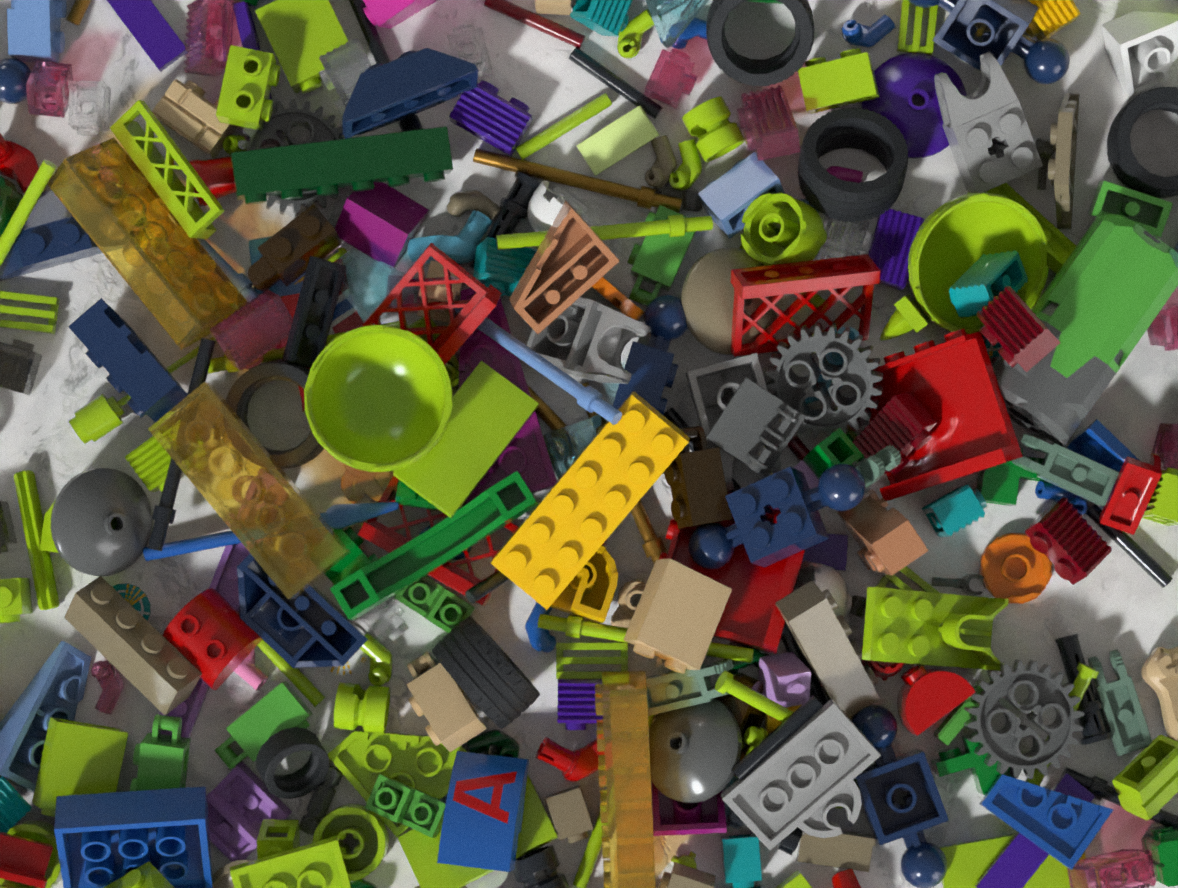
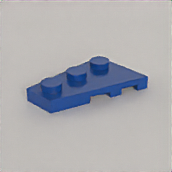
[979,774,1113,870]

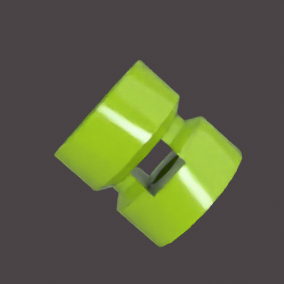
[682,96,745,162]
[334,682,391,734]

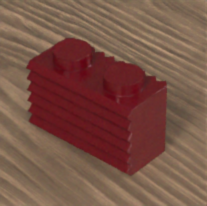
[976,286,1060,372]
[852,392,937,474]
[1024,497,1112,585]

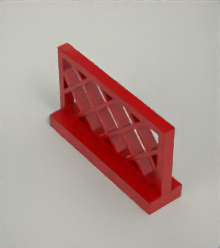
[361,243,502,365]
[730,254,881,357]
[358,476,519,607]

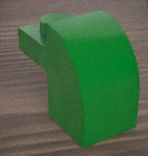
[803,425,864,479]
[977,448,1045,506]
[931,736,1014,795]

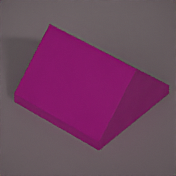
[334,182,430,271]
[650,778,727,836]

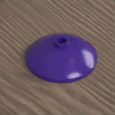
[861,53,967,159]

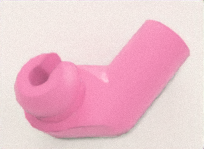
[234,648,268,691]

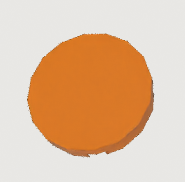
[592,277,645,321]
[979,533,1052,604]

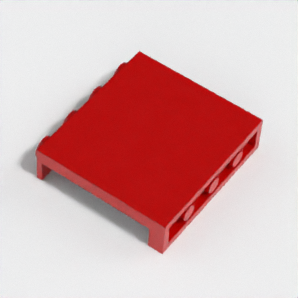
[867,328,1023,501]
[659,492,806,654]

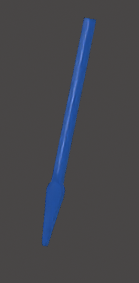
[143,502,399,561]

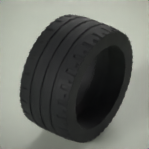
[706,0,815,87]
[1107,87,1178,198]
[798,108,908,222]
[223,361,324,469]
[432,616,540,729]

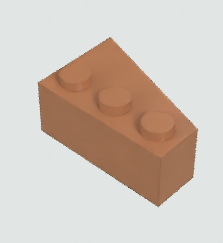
[509,201,619,334]
[837,489,929,576]

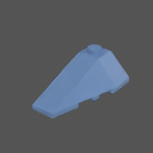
[0,641,91,793]

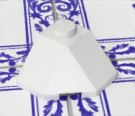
[1102,11,1178,101]

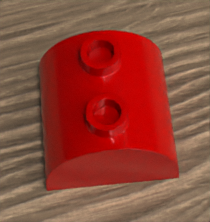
[162,588,262,690]
[897,664,976,736]

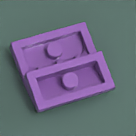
[207,761,292,862]

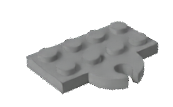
[721,699,881,850]

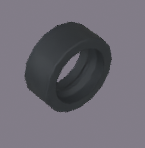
[256,727,329,799]

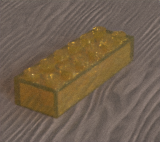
[47,138,247,350]
[148,382,350,599]
[595,671,656,888]

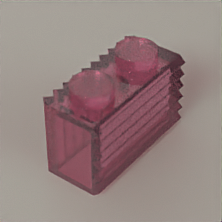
[184,0,234,77]
[737,85,800,161]
[210,290,293,370]
[1067,849,1156,888]

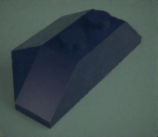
[342,48,478,139]
[0,183,135,281]
[237,541,368,668]

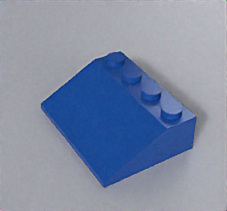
[54,786,213,888]

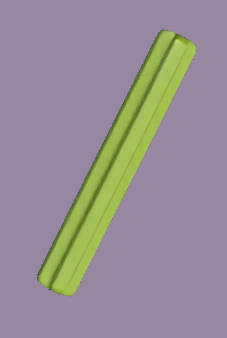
[13,470,60,610]

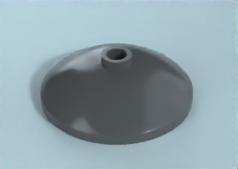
[51,468,152,576]
[645,698,742,803]

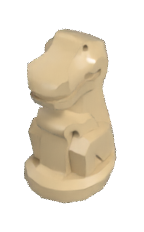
[1141,646,1178,741]

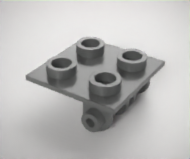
[706,377,806,476]

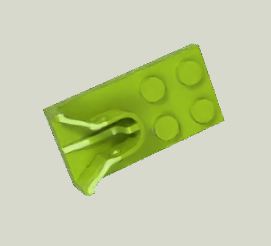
[862,587,1009,671]

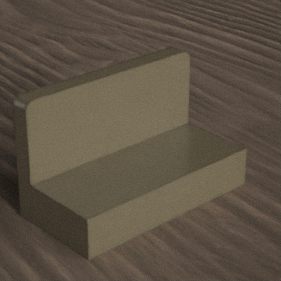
[797,830,877,872]

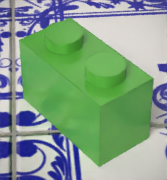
[1088,180,1173,237]

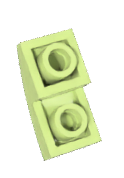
[577,105,659,176]

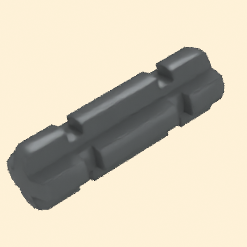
[299,766,343,835]

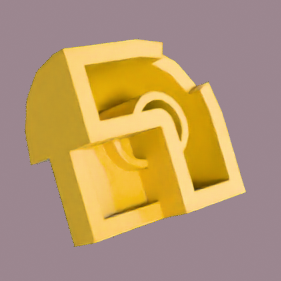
[537,546,619,623]

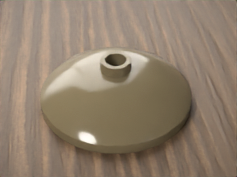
[681,247,778,355]

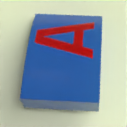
[437,751,529,872]

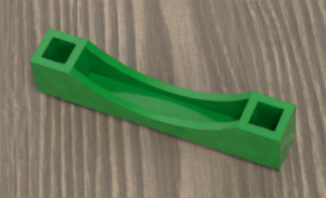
[330,471,538,621]

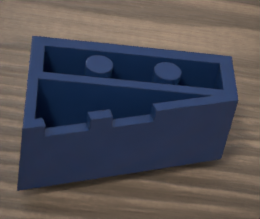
[68,298,187,423]

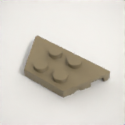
[1048,93,1080,229]

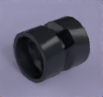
[513,845,570,888]

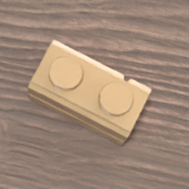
[152,79,238,159]

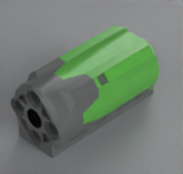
[992,214,1178,447]

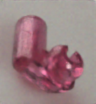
[91,660,124,715]

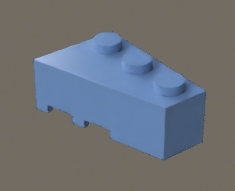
[7,0,67,63]

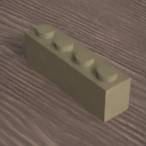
[64,576,202,715]
[775,580,880,718]

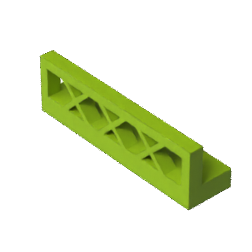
[110,100,225,239]

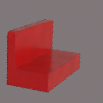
[1099,454,1162,535]
[0,832,53,888]

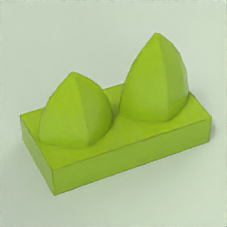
[880,294,931,341]

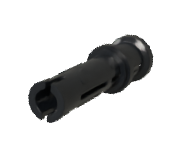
[470,171,541,269]
[1055,633,1113,745]

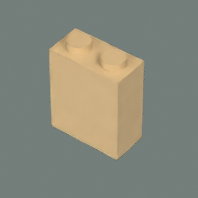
[623,558,732,674]

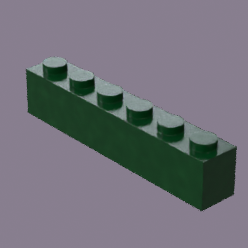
[231,126,453,205]

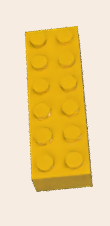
[491,391,690,610]

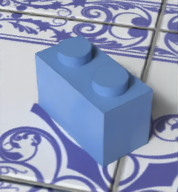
[698,152,785,239]

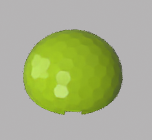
[908,193,1049,335]
[304,325,453,472]

